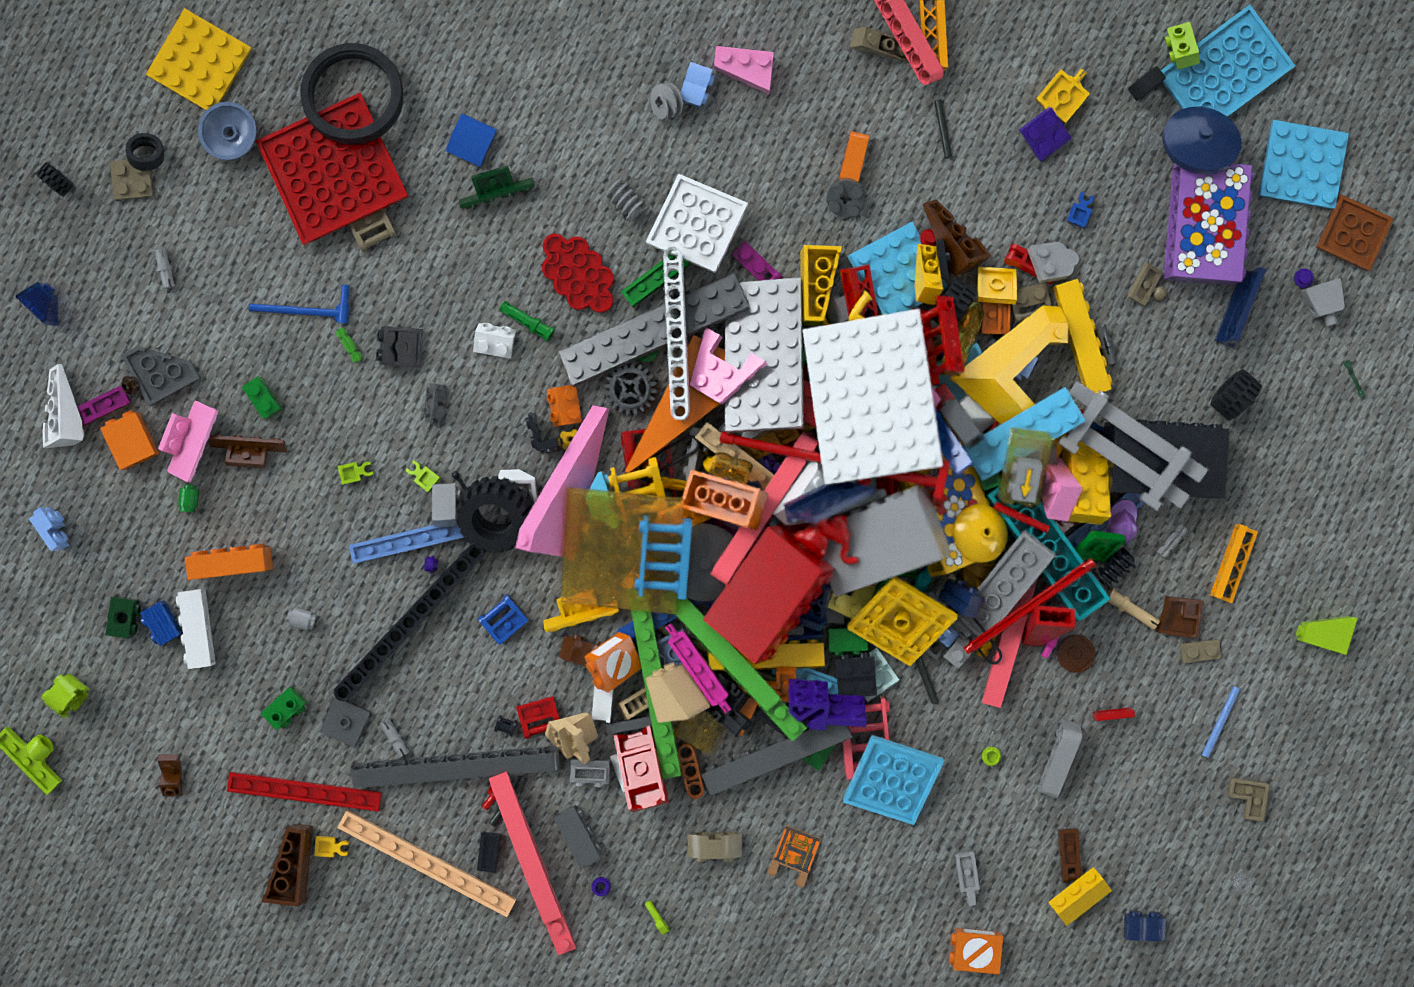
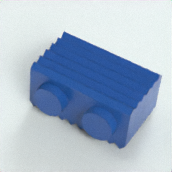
[140,601,183,646]

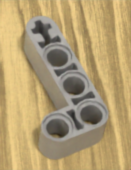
[1038,718,1082,798]

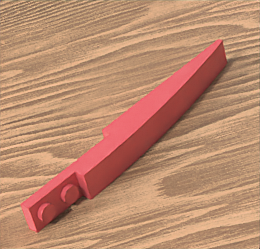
[982,577,1038,708]
[489,771,576,955]

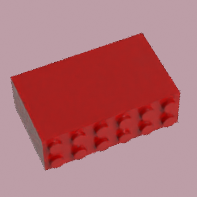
[703,525,835,664]

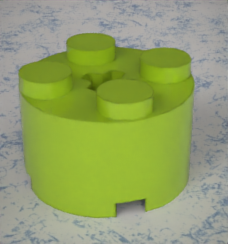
[41,674,90,718]

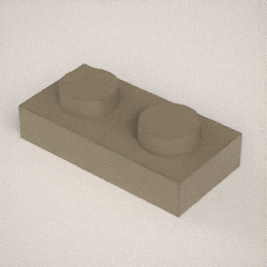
[1180,639,1221,663]

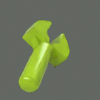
[645,900,670,935]

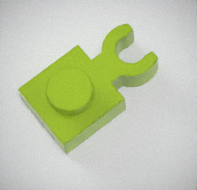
[406,460,442,493]
[337,462,373,485]

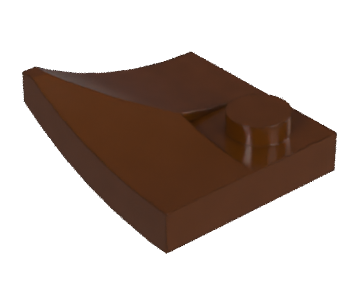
[1156,596,1204,638]

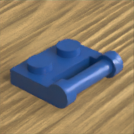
[478,594,529,645]

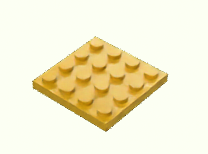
[146,8,252,110]

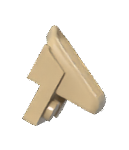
[545,713,598,764]

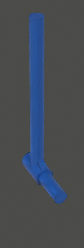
[249,285,350,324]

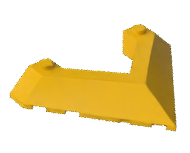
[949,306,1068,458]

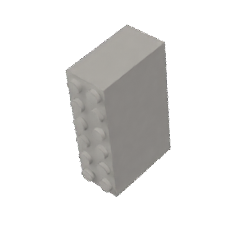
[815,485,952,597]

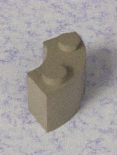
[688,832,742,862]

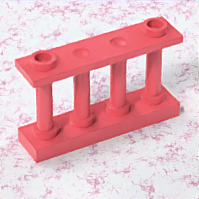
[842,696,890,780]

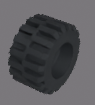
[931,278,976,325]
[1210,369,1262,421]

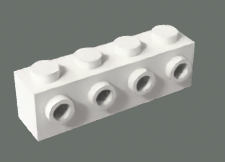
[176,588,216,669]

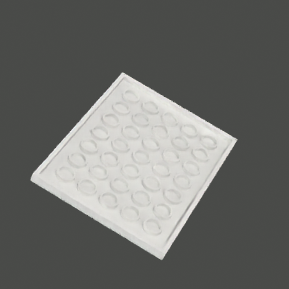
[803,309,943,485]

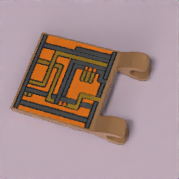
[768,825,821,887]

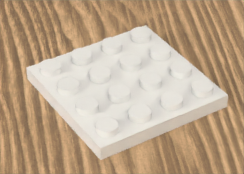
[646,174,748,274]

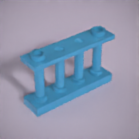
[635,515,692,599]

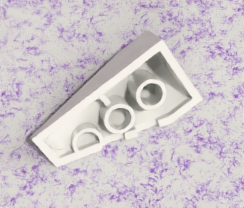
[43,364,84,448]

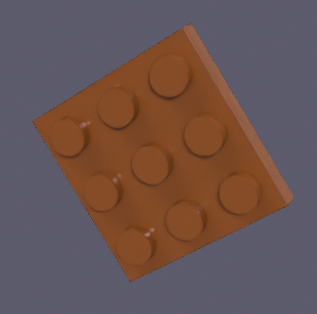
[1316,195,1394,271]

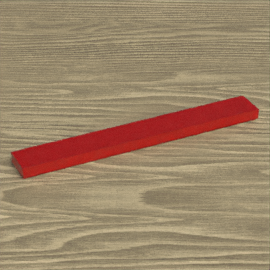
[227,772,382,812]

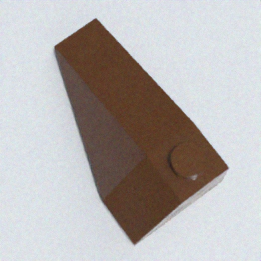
[923,200,991,277]

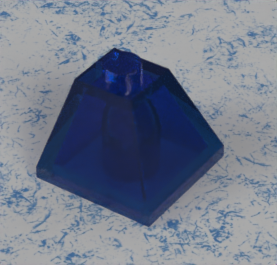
[15,282,58,326]

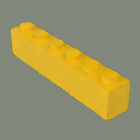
[1052,279,1113,394]
[707,640,825,672]

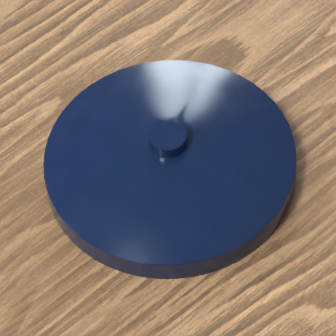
[1162,106,1242,175]

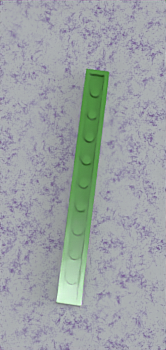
[627,587,682,779]

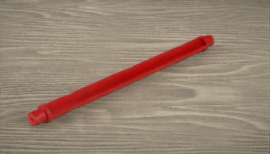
[963,558,1096,654]

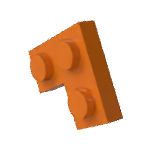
[765,666,797,702]

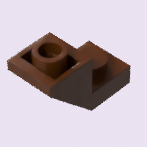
[157,754,182,797]

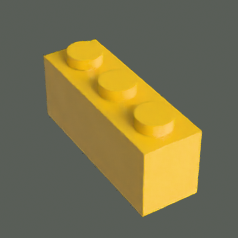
[1048,867,1112,926]

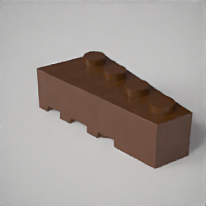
[261,824,313,907]

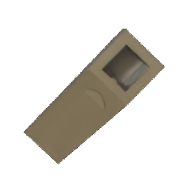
[850,26,909,63]

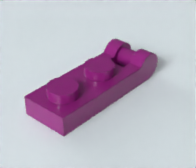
[732,241,783,281]
[77,385,132,426]

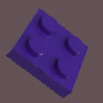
[1019,106,1072,162]

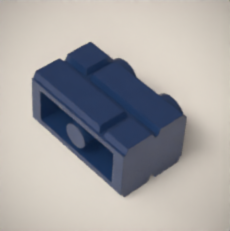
[939,577,984,618]

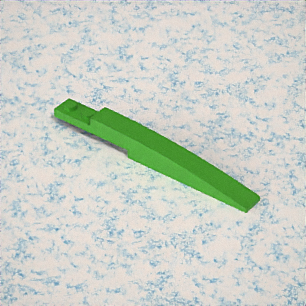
[660,590,807,742]

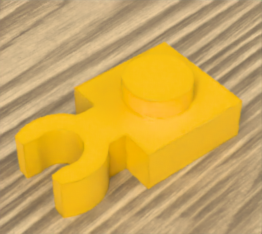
[314,836,349,857]

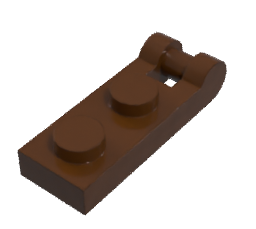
[1058,828,1082,883]

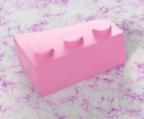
[714,46,774,95]
[1038,457,1082,521]

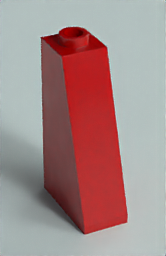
[1022,606,1075,647]

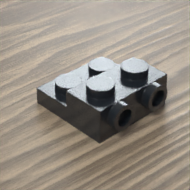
[376,326,423,368]
[835,653,877,697]

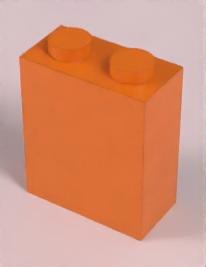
[100,410,160,470]

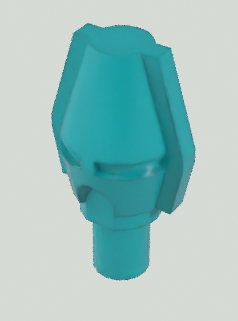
[914,565,931,593]

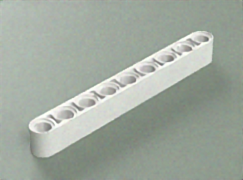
[663,246,690,421]

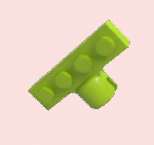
[0,726,63,795]

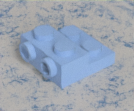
[29,507,70,551]

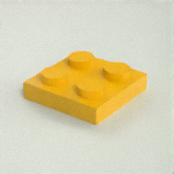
[977,266,1017,304]

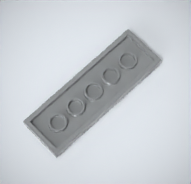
[957,530,1056,636]

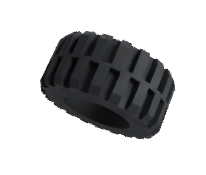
[456,476,533,553]

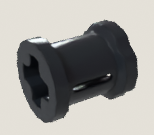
[494,715,518,737]

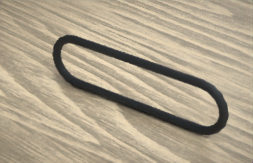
[640,435,700,478]
[955,611,1002,664]

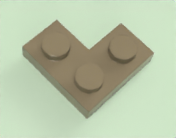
[1227,777,1270,822]

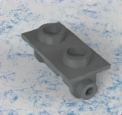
[424,384,447,423]

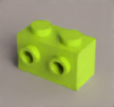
[1165,22,1200,70]

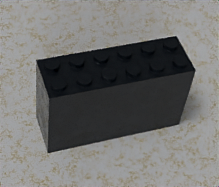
[1103,419,1230,499]

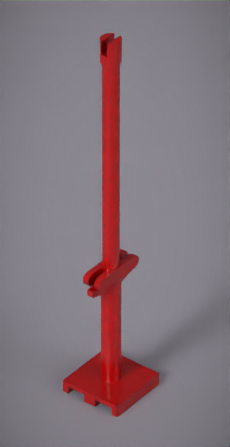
[720,431,950,508]

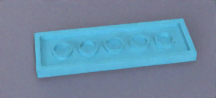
[963,387,1086,481]

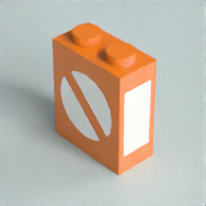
[584,632,642,693]
[949,928,1003,975]

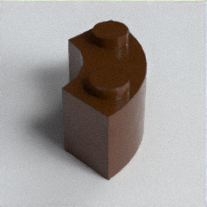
[559,634,604,666]

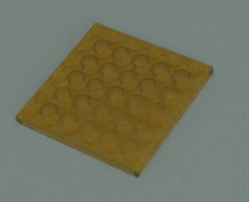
[561,487,684,614]

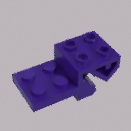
[788,679,866,730]

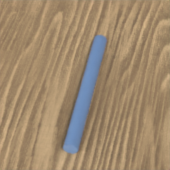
[1202,686,1240,758]

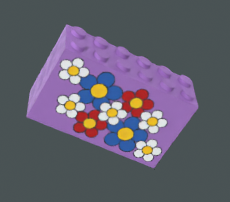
[1163,164,1254,285]

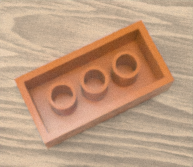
[679,470,768,531]
[185,543,273,580]

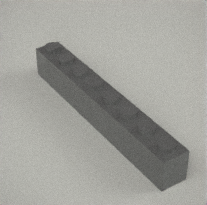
[702,725,853,796]

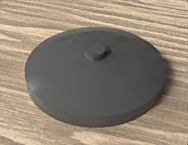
[665,523,734,601]

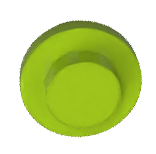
[982,746,1001,766]

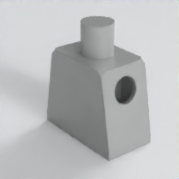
[1300,278,1345,326]

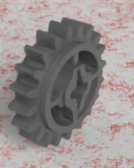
[604,362,657,415]

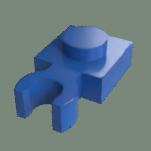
[1066,191,1094,228]

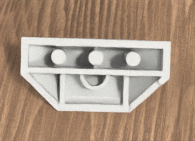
[773,451,825,525]

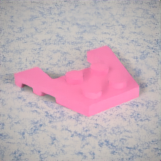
[690,328,767,405]

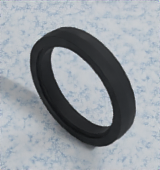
[300,43,404,145]

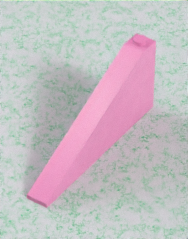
[516,405,609,559]

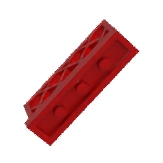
[620,429,678,508]

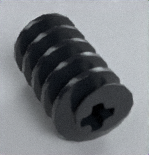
[1093,547,1136,589]

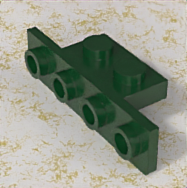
[459,165,534,209]

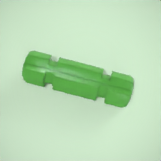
[335,327,363,363]

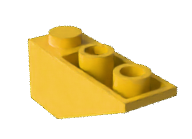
[914,244,943,305]

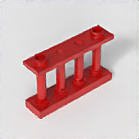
[912,296,965,386]

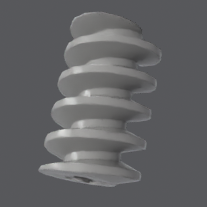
[606,178,647,221]

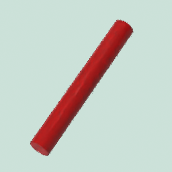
[993,502,1050,533]

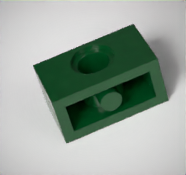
[105,596,141,639]

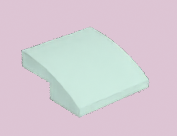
[865,648,900,702]

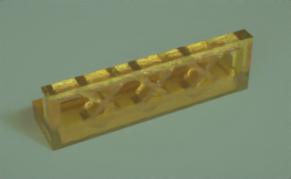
[939,302,985,376]

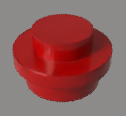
[920,229,936,246]

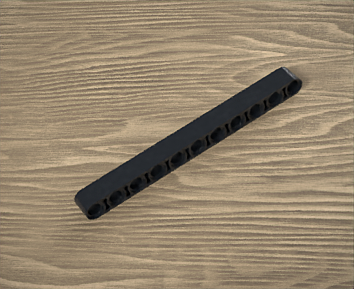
[334,544,485,701]

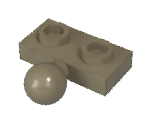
[1127,263,1167,306]

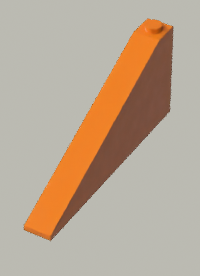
[624,335,725,474]

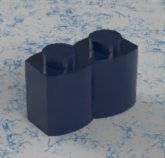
[1123,910,1166,941]

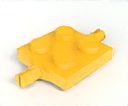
[1035,69,1090,124]

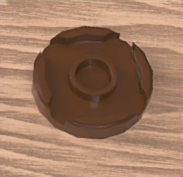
[1056,635,1095,673]

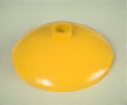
[953,504,1008,563]

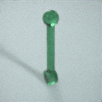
[1343,360,1365,397]

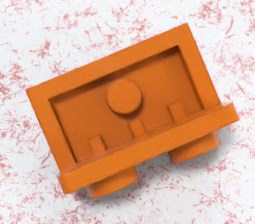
[547,385,582,427]

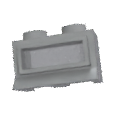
[570,757,610,787]

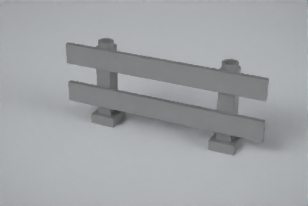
[1057,381,1208,510]

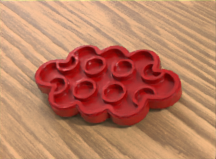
[542,233,614,313]

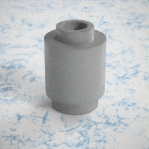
[286,607,317,630]

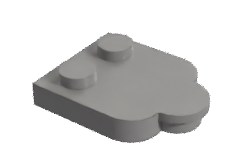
[1027,242,1079,283]

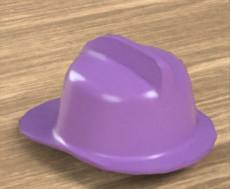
[1106,499,1138,544]

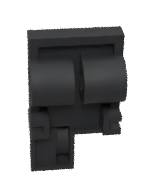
[698,671,753,737]

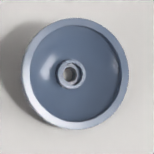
[198,102,257,160]

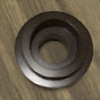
[121,376,139,395]

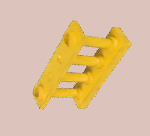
[608,457,668,543]

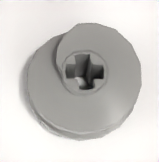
[650,83,683,120]

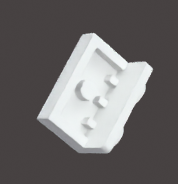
[473,323,516,359]

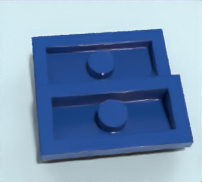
[445,113,497,167]

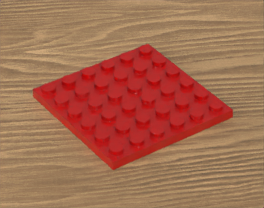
[256,92,409,246]

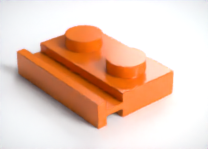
[981,302,1011,335]

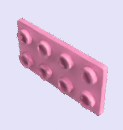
[158,401,218,483]

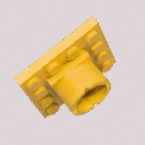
[847,576,957,666]

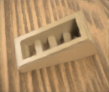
[616,687,649,720]

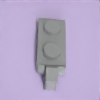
[954,851,980,906]

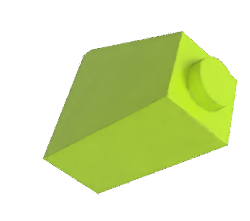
[1296,616,1358,655]

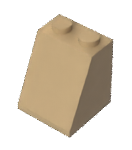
[646,663,711,722]

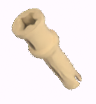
[1106,587,1160,630]

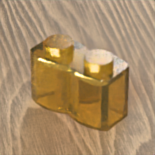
[709,452,753,485]

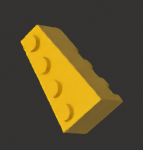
[800,245,842,326]

